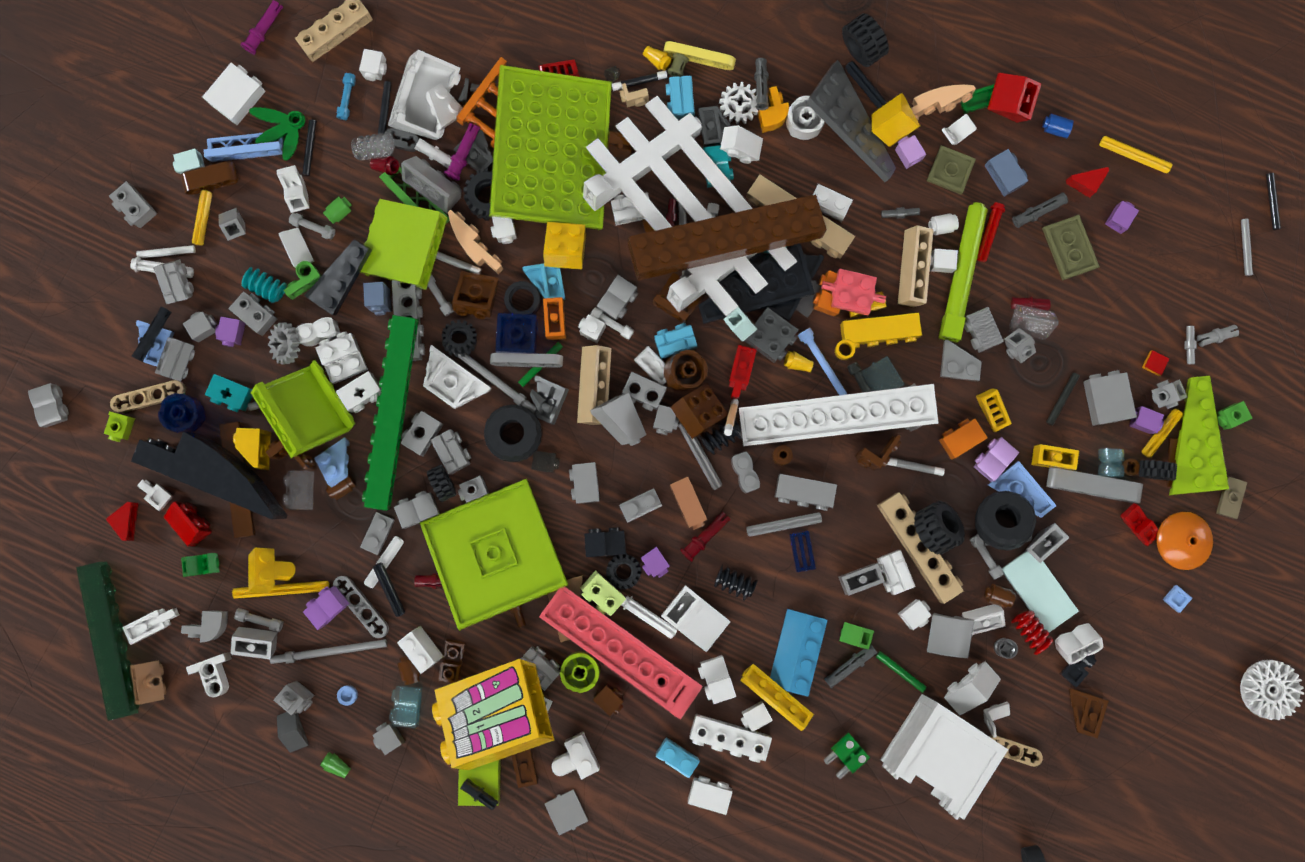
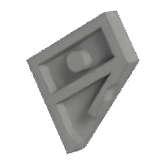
[940,340,982,382]

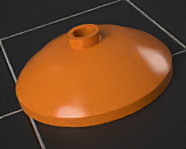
[1157,512,1213,570]

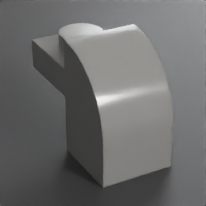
[181,610,228,642]

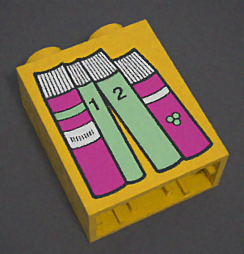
[432,659,554,770]

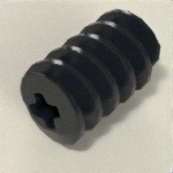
[699,420,742,455]
[714,564,758,601]

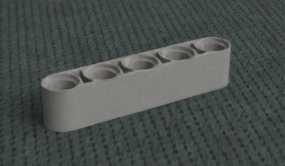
[1046,467,1143,503]

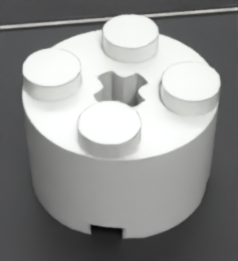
[786,96,825,140]

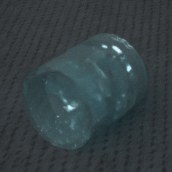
[1098,449,1125,477]

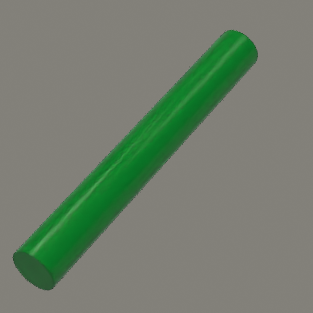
[518,342,563,387]
[875,651,927,692]

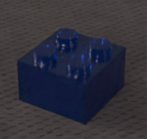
[495,313,538,354]

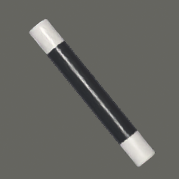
[612,70,667,91]

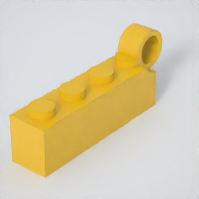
[835,313,922,360]

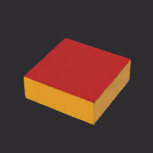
[1142,350,1169,376]

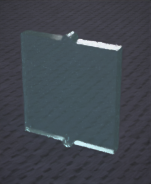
[861,356,905,391]

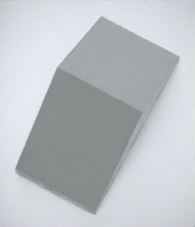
[1026,523,1069,563]

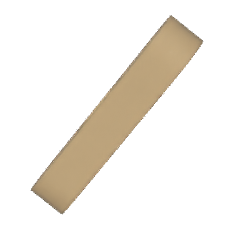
[989,735,1043,767]

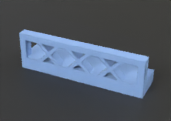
[204,133,284,162]

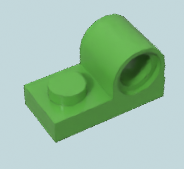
[284,261,322,300]

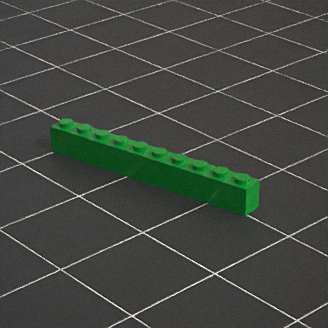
[362,315,419,511]

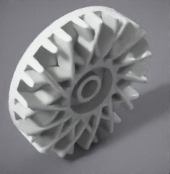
[1240,660,1304,720]

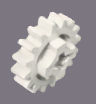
[719,82,758,124]

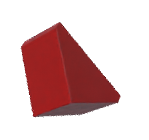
[1066,167,1109,198]
[106,502,139,541]

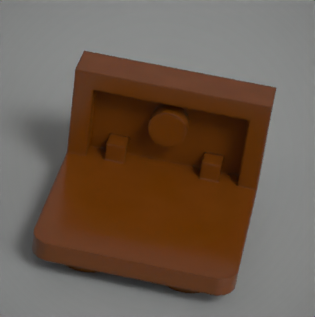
[854,434,901,471]
[265,440,317,472]

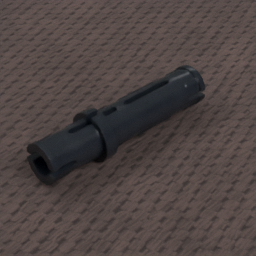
[131,306,172,362]

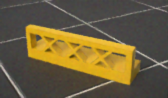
[740,664,814,731]

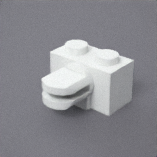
[552,732,600,780]

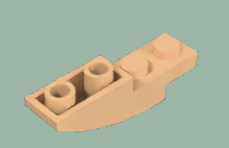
[911,85,976,121]
[448,210,503,274]

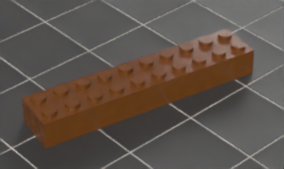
[628,194,827,281]

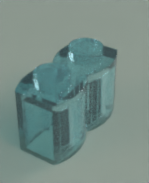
[389,685,422,728]

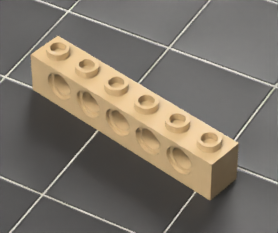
[877,492,963,604]

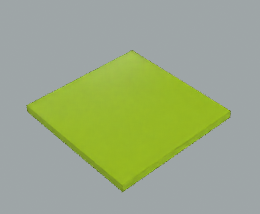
[420,479,568,630]

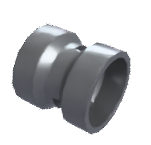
[994,638,1018,659]

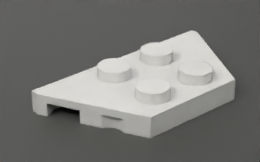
[423,345,492,409]

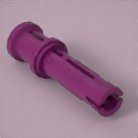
[240,0,283,55]
[444,123,480,181]

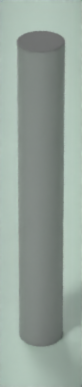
[1241,219,1253,276]

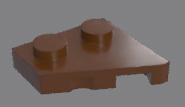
[1069,688,1109,739]

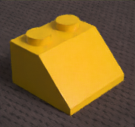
[233,428,271,470]

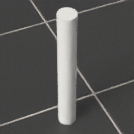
[136,245,196,258]

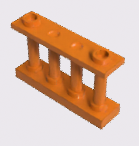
[457,57,507,148]

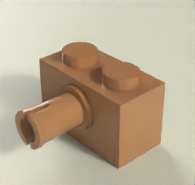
[130,660,166,704]

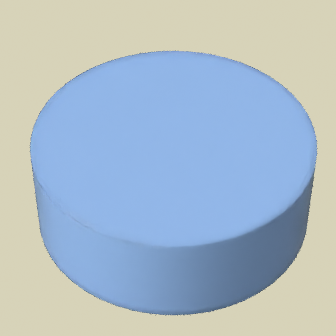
[337,685,358,706]

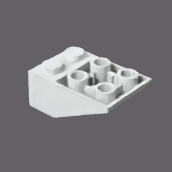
[661,585,730,652]

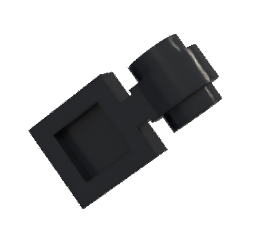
[1059,654,1097,687]

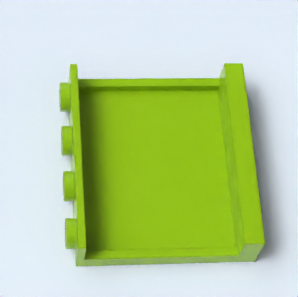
[360,199,448,290]
[250,360,355,458]

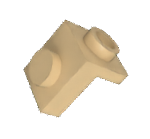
[619,83,649,107]

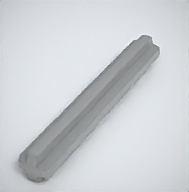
[678,422,722,490]
[746,512,822,537]

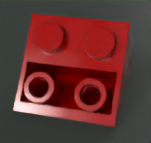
[988,73,1041,123]
[164,501,212,547]

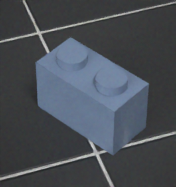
[984,149,1028,197]
[363,282,392,315]

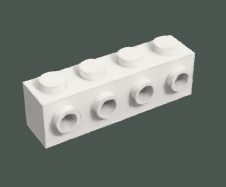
[689,714,772,763]

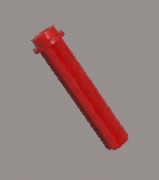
[977,202,1006,262]

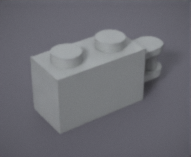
[273,681,315,716]

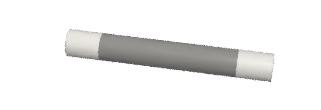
[436,252,482,274]
[887,458,945,476]

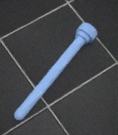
[797,328,847,395]

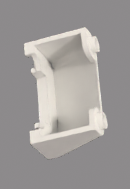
[388,50,461,140]

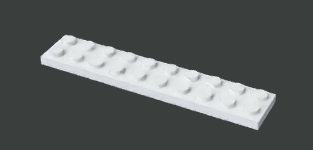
[739,384,939,446]

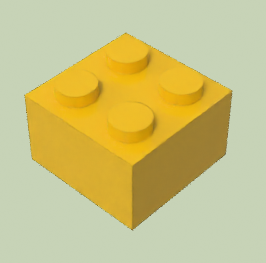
[543,222,586,269]

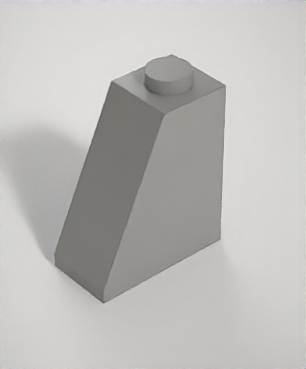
[590,393,646,446]

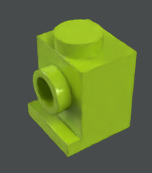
[104,411,135,442]

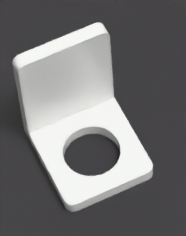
[942,114,977,145]
[983,702,1010,738]

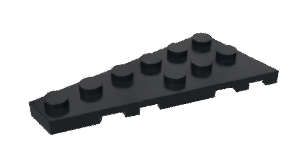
[698,243,815,325]

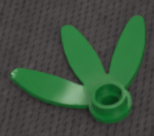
[249,107,306,160]

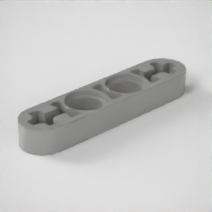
[490,353,563,367]
[333,576,389,638]

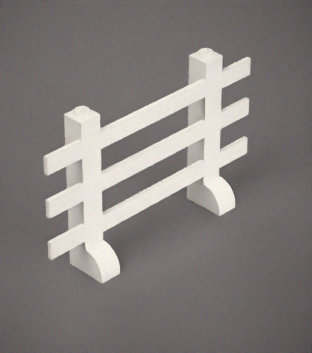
[583,96,797,316]

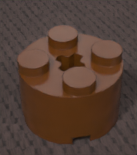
[664,350,708,391]

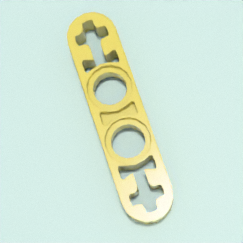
[663,41,736,70]

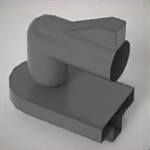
[458,78,487,104]

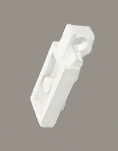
[122,608,180,645]

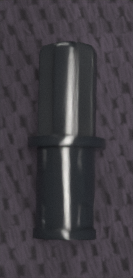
[460,778,498,810]

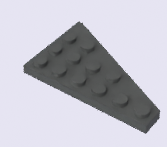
[806,60,896,182]

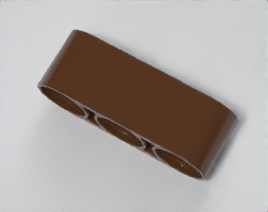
[181,161,239,195]

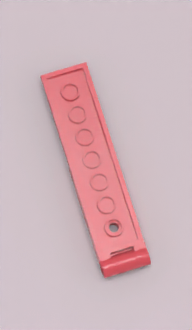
[539,587,703,720]

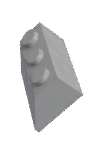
[401,156,461,213]

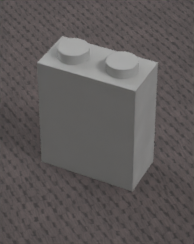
[1083,370,1137,426]

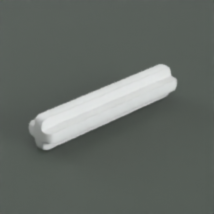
[364,536,404,588]

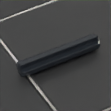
[845,61,886,109]
[373,562,405,617]

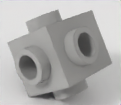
[1004,328,1036,363]
[1151,379,1187,409]

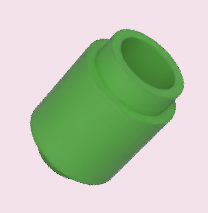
[323,196,352,224]

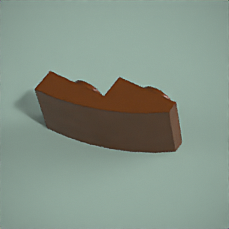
[438,639,466,683]

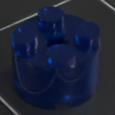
[158,393,206,434]

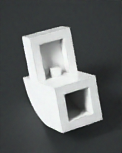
[277,165,309,213]

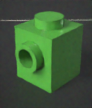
[1216,401,1252,430]
[839,622,874,650]

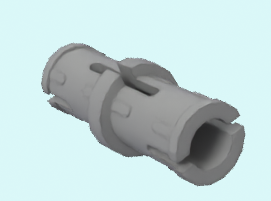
[1197,325,1239,347]

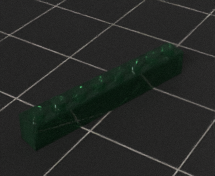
[76,562,139,721]

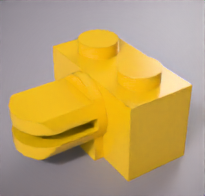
[248,548,296,593]

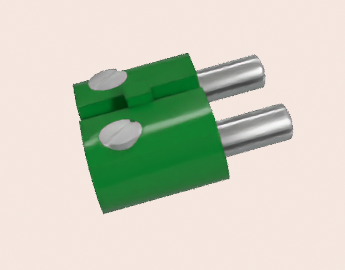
[824,733,870,779]

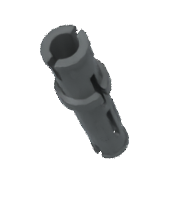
[754,58,769,110]
[1012,192,1068,228]
[824,644,878,689]

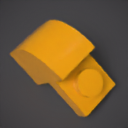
[758,86,789,133]

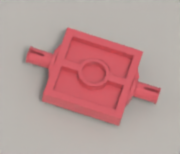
[821,269,886,316]

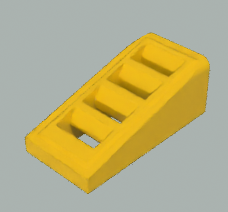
[976,389,1012,432]

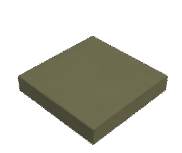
[926,145,976,194]

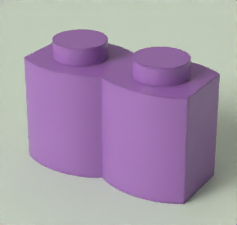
[303,586,350,630]

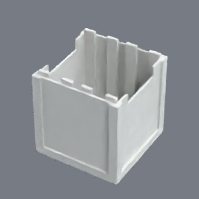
[880,694,1008,820]

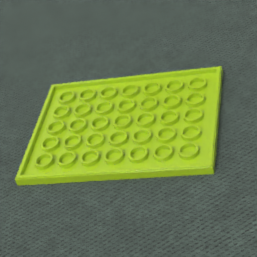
[489,65,612,230]

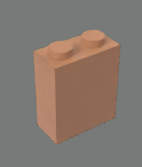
[670,477,707,530]

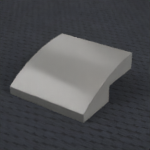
[927,613,974,658]

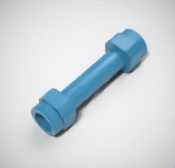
[336,73,356,120]

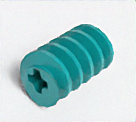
[242,267,287,303]

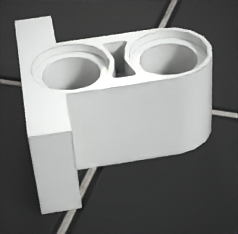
[186,652,232,697]

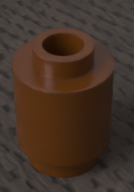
[772,445,793,466]
[326,473,356,500]
[984,584,1016,608]
[397,656,421,685]

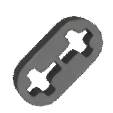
[384,128,419,152]

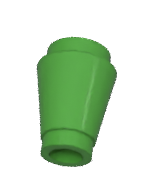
[320,752,351,778]

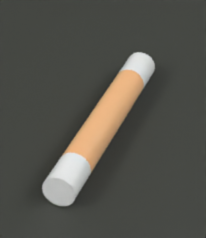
[724,399,739,436]

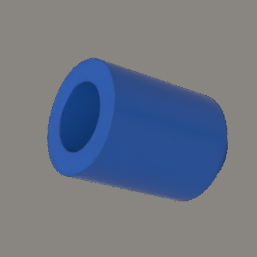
[1042,114,1074,139]

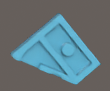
[523,263,565,300]

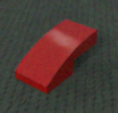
[1120,503,1159,547]

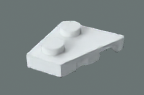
[426,83,463,131]

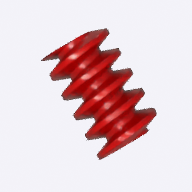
[1011,610,1053,655]

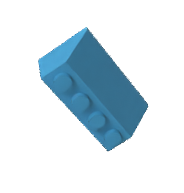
[770,609,827,697]

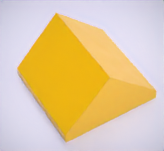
[872,93,920,147]

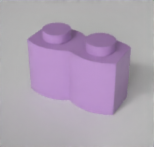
[974,437,1019,482]

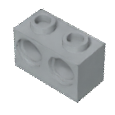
[622,372,667,411]

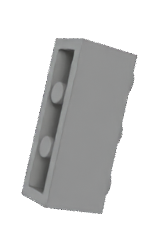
[774,474,837,511]

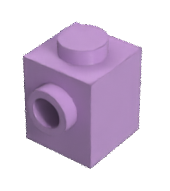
[895,135,926,169]

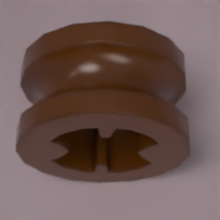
[1119,459,1140,476]

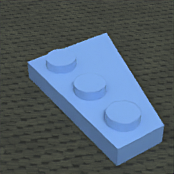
[988,461,1056,518]

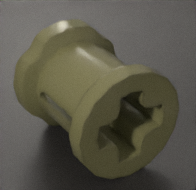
[668,53,689,77]

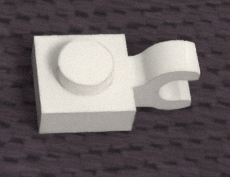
[137,480,173,511]

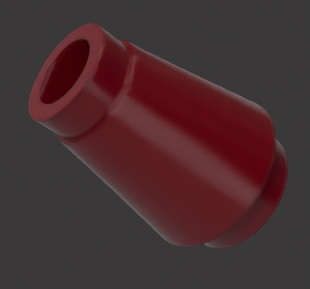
[370,156,399,175]

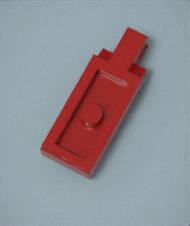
[729,345,757,399]

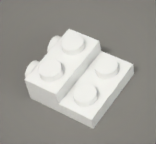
[315,332,368,384]

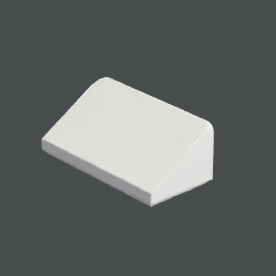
[278,228,314,268]
[962,604,1006,635]

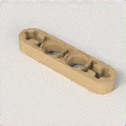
[110,380,186,413]

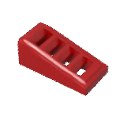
[538,59,580,77]

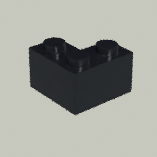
[584,527,626,557]

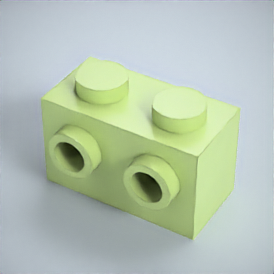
[580,570,626,616]

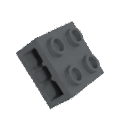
[744,307,798,363]

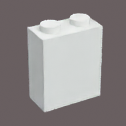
[202,63,266,125]

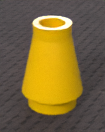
[643,46,672,71]
[784,351,814,372]

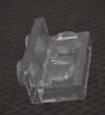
[283,471,314,510]

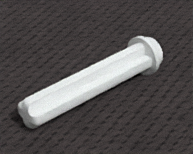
[130,257,194,278]
[621,596,677,639]

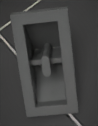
[277,712,309,753]

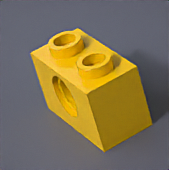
[1031,444,1079,471]

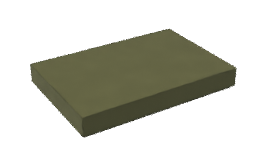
[1042,215,1100,281]

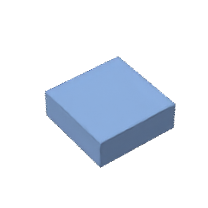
[1163,585,1192,613]

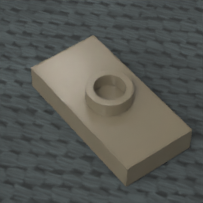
[1216,477,1247,519]

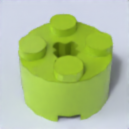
[560,651,600,693]

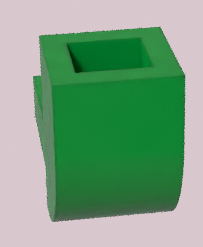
[181,553,220,577]

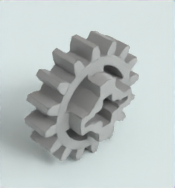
[268,323,300,364]

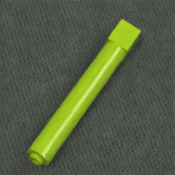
[938,202,988,343]

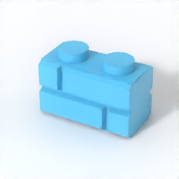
[666,76,695,119]
[654,323,697,359]
[656,737,700,778]

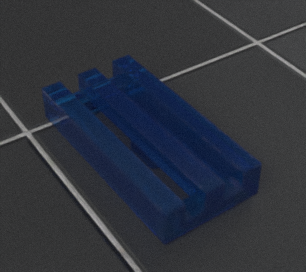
[789,531,816,572]

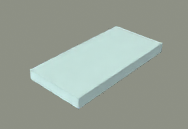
[1002,551,1079,632]

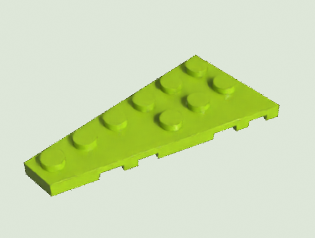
[1169,376,1229,495]

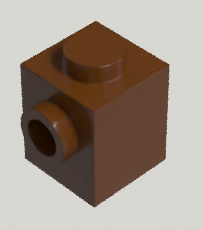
[593,684,624,716]

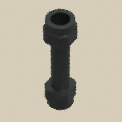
[847,362,871,392]

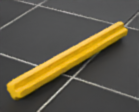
[232,581,329,599]

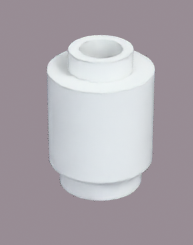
[928,213,959,235]

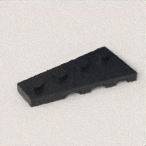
[304,239,372,316]

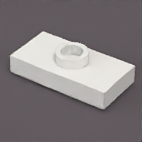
[634,346,666,386]

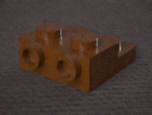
[452,271,499,319]

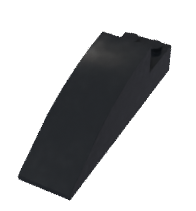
[131,432,288,519]

